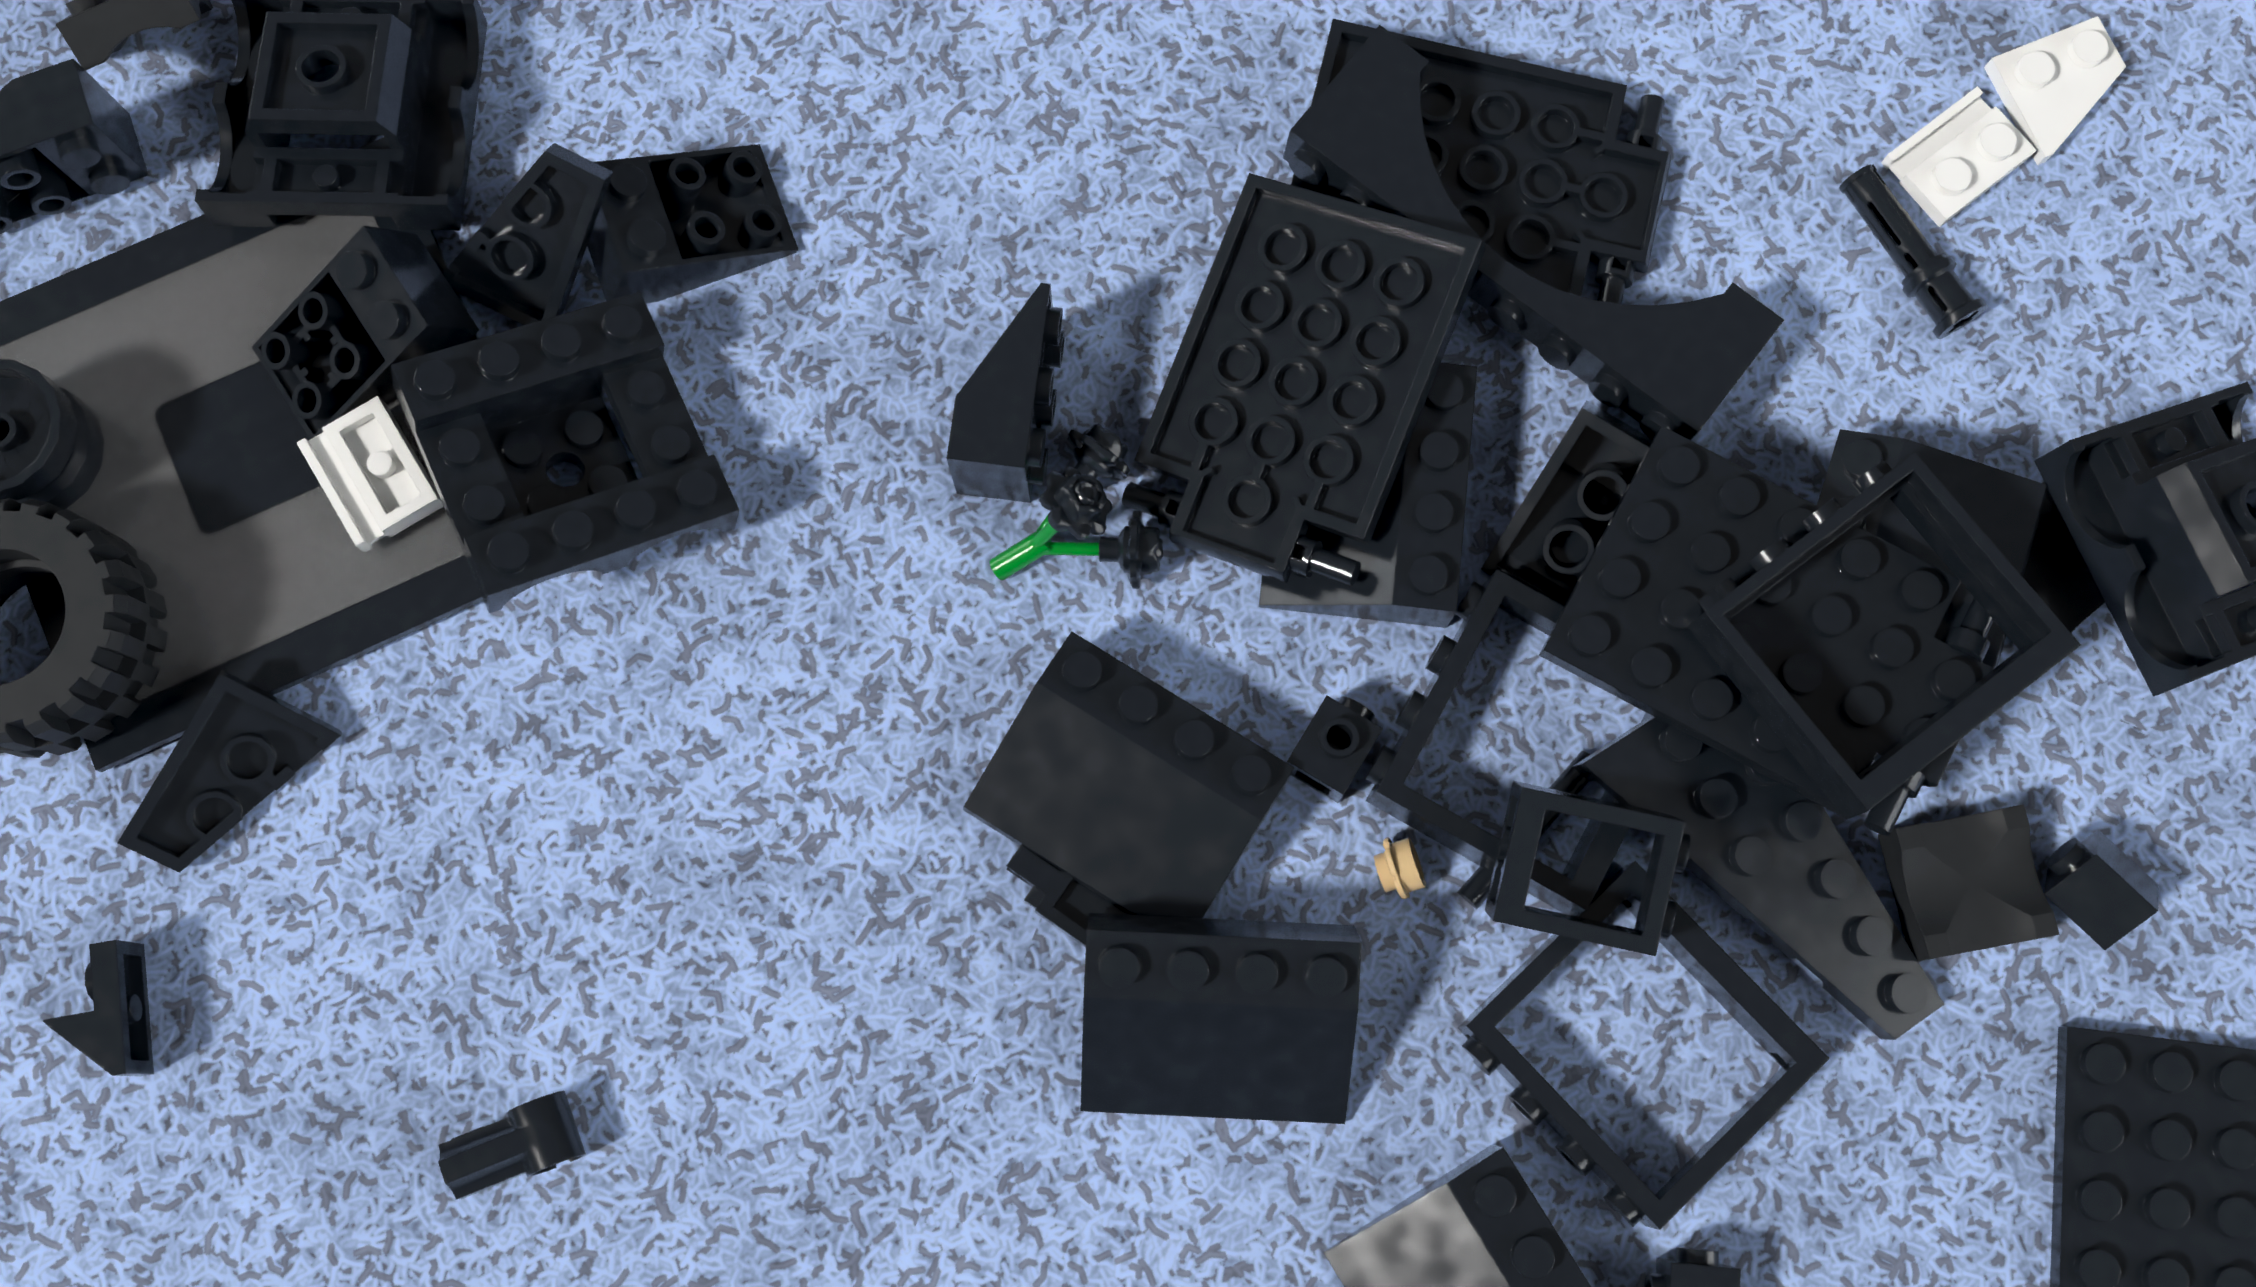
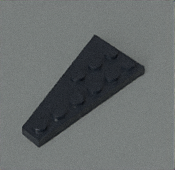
[1572,716,1944,1040]

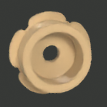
[1374,837,1426,899]

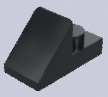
[43,940,154,1077]

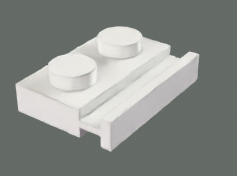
[1881,86,2037,227]
[297,396,444,552]

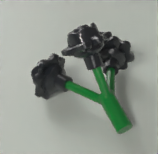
[989,423,1163,589]

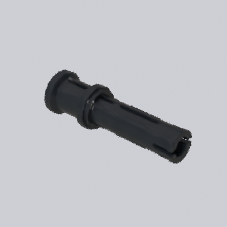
[1839,164,1988,339]

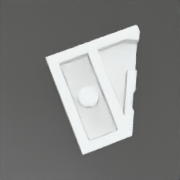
[1984,16,2126,165]

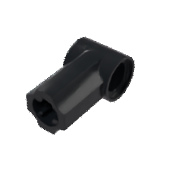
[438,1091,586,1200]

